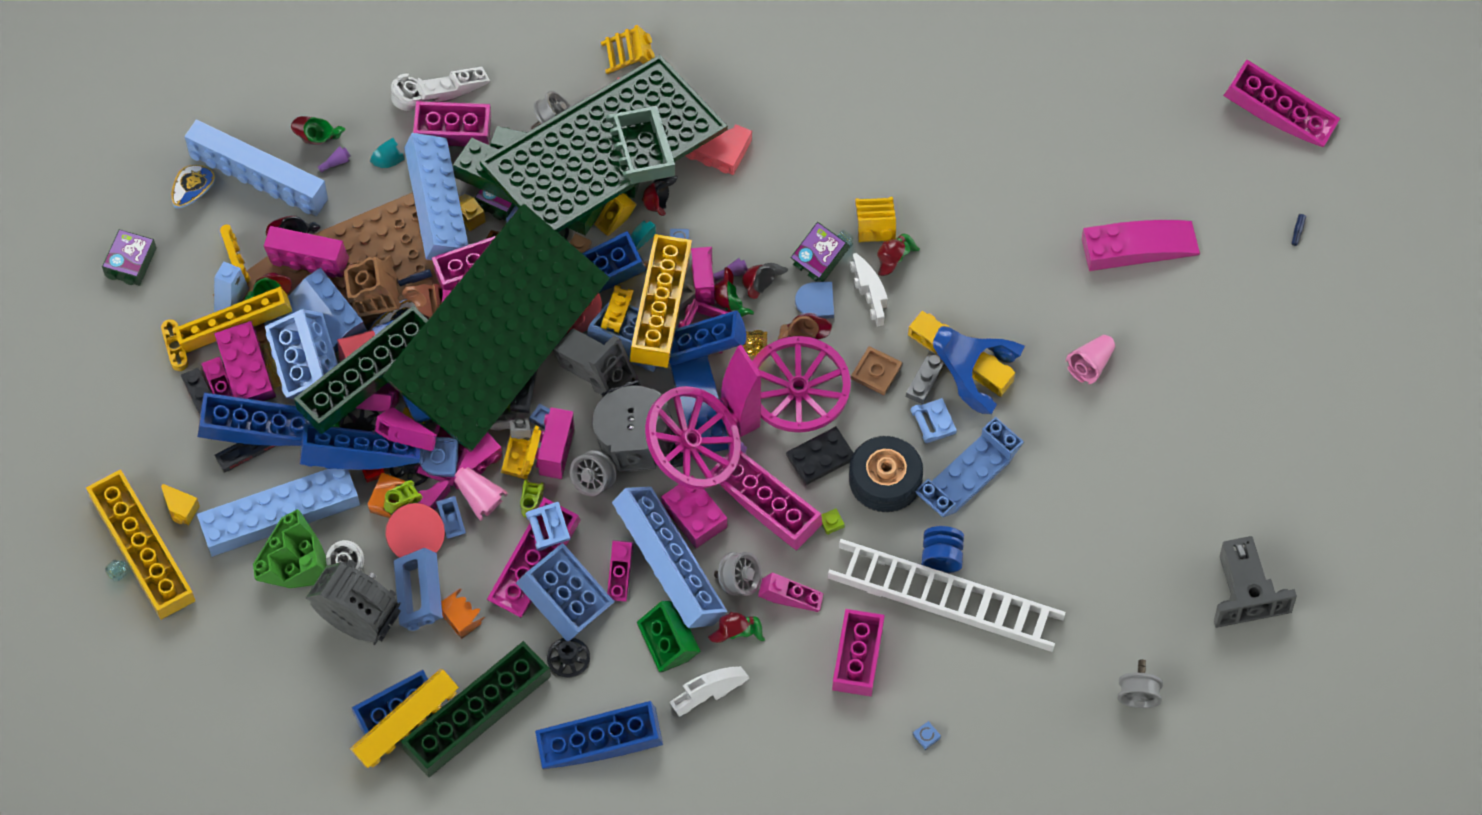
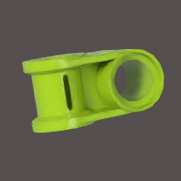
[520,479,545,518]
[384,480,423,514]

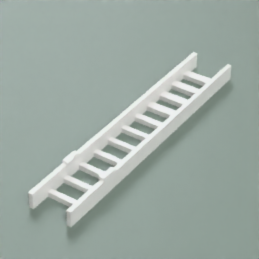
[828,539,1066,652]

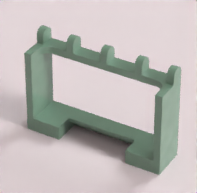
[606,106,675,184]

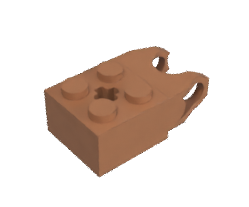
[402,284,443,319]

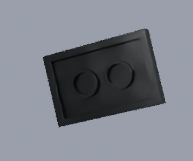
[786,426,853,486]

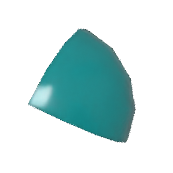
[370,138,405,168]
[631,220,656,250]

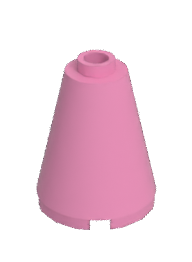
[1066,335,1115,384]
[454,467,508,521]

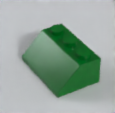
[637,601,701,672]

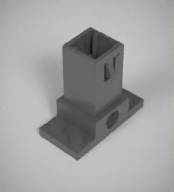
[553,328,641,395]
[1214,536,1297,628]

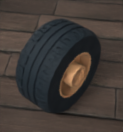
[849,436,923,512]

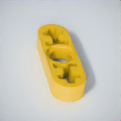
[161,319,188,371]

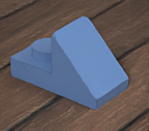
[436,496,466,539]

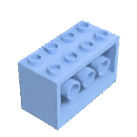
[265,309,338,399]

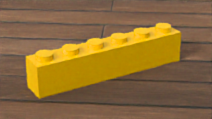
[175,287,293,353]
[908,311,1015,397]
[350,669,459,768]

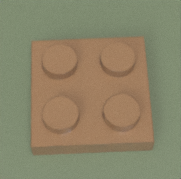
[851,346,903,396]

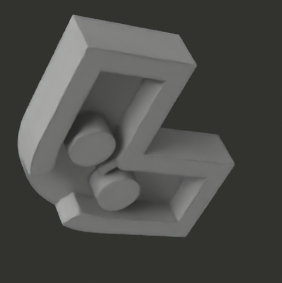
[490,413,531,439]

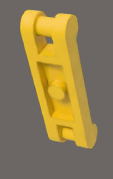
[220,224,250,283]
[601,285,634,333]

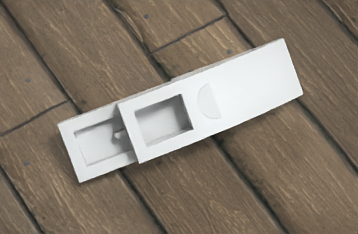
[415,67,490,102]
[850,253,888,327]
[669,666,750,717]

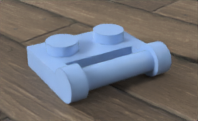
[910,398,957,443]
[525,502,571,551]

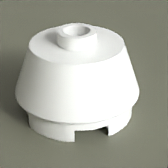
[391,73,425,111]
[326,540,364,571]

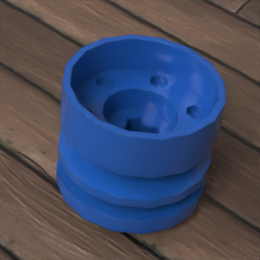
[921,526,964,573]

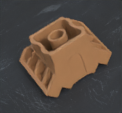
[344,255,401,317]

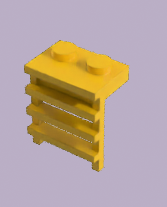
[601,25,655,74]
[855,197,896,242]
[501,426,541,479]

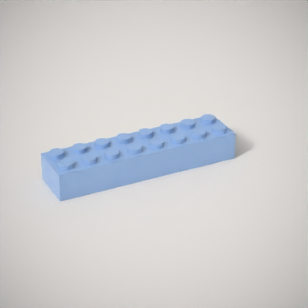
[184,119,328,216]
[404,133,468,260]
[197,468,360,557]
[612,487,728,628]

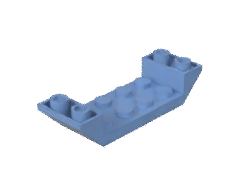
[915,417,1024,517]

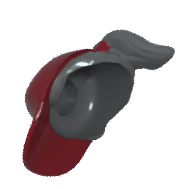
[742,263,788,299]

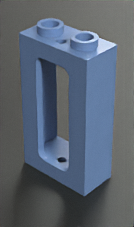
[394,548,443,631]

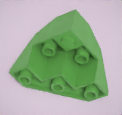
[253,509,327,588]

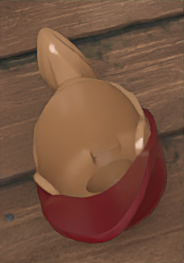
[778,313,832,340]

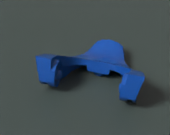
[933,326,1025,414]

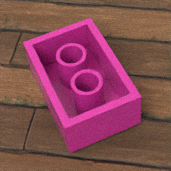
[535,407,575,479]
[661,475,727,548]

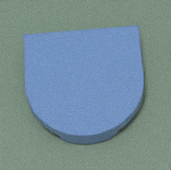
[795,282,834,319]
[419,437,459,477]

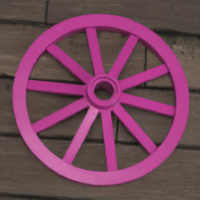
[752,336,851,432]
[645,386,741,489]

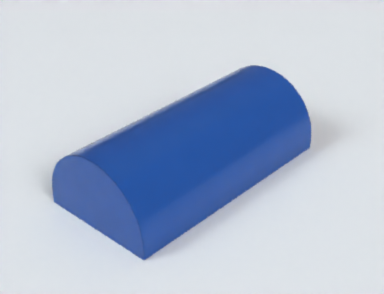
[669,310,746,366]
[351,669,428,735]

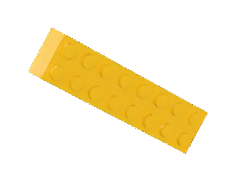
[630,234,692,368]
[86,469,196,620]

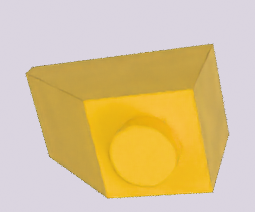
[594,193,637,236]
[459,194,486,231]
[161,484,200,525]

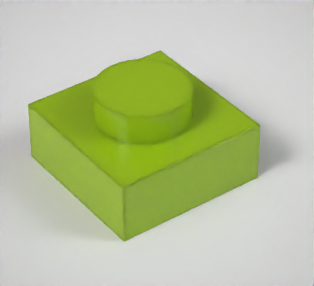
[821,508,845,535]

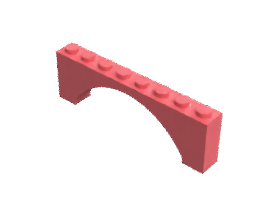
[618,77,752,175]

